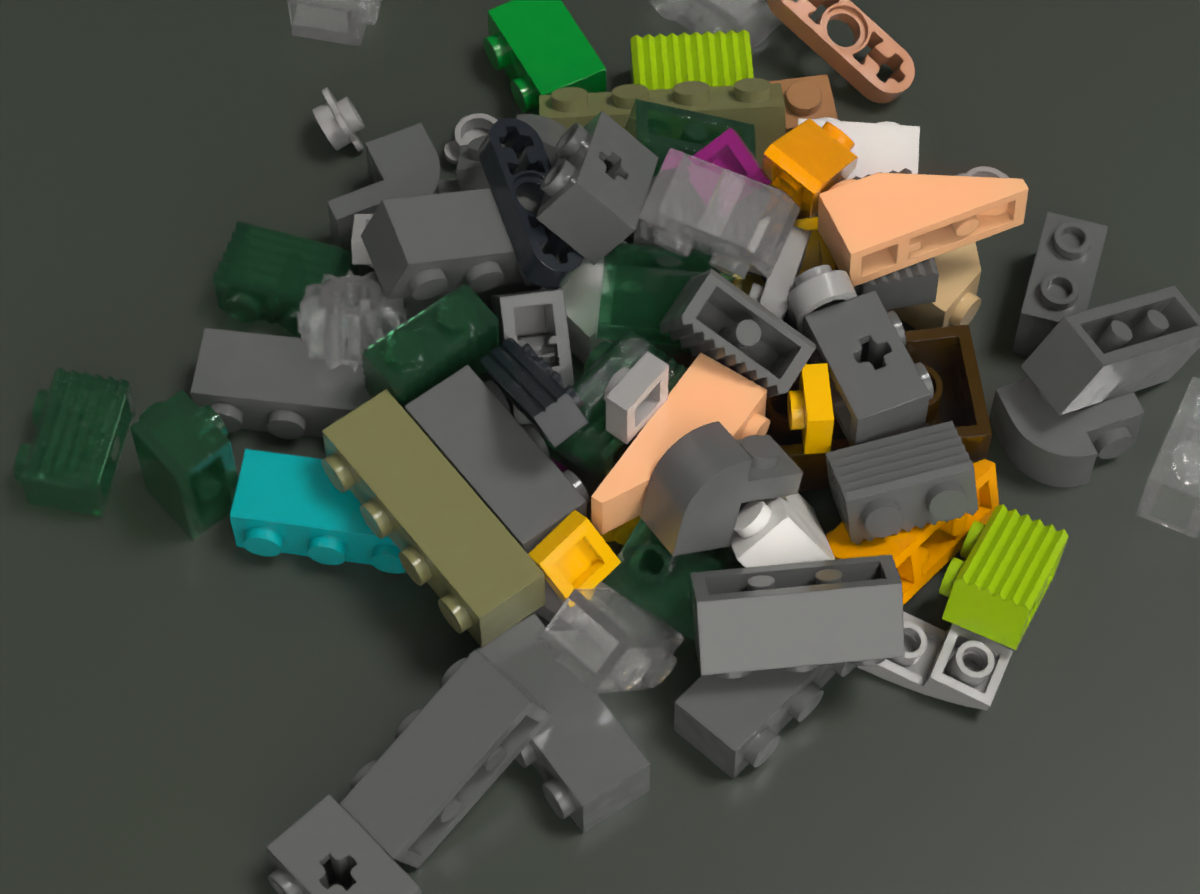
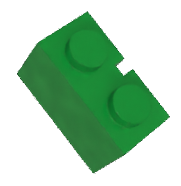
[483,0,606,115]

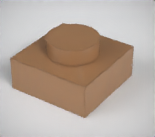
[769,74,838,133]

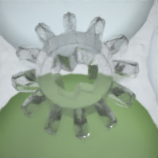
[297,269,407,372]

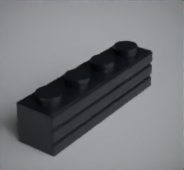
[479,337,588,447]

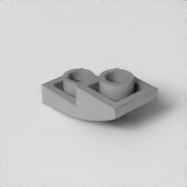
[857,611,1013,711]

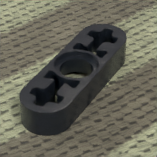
[478,118,584,289]

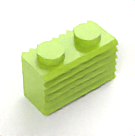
[630,29,754,90]
[939,504,1069,651]

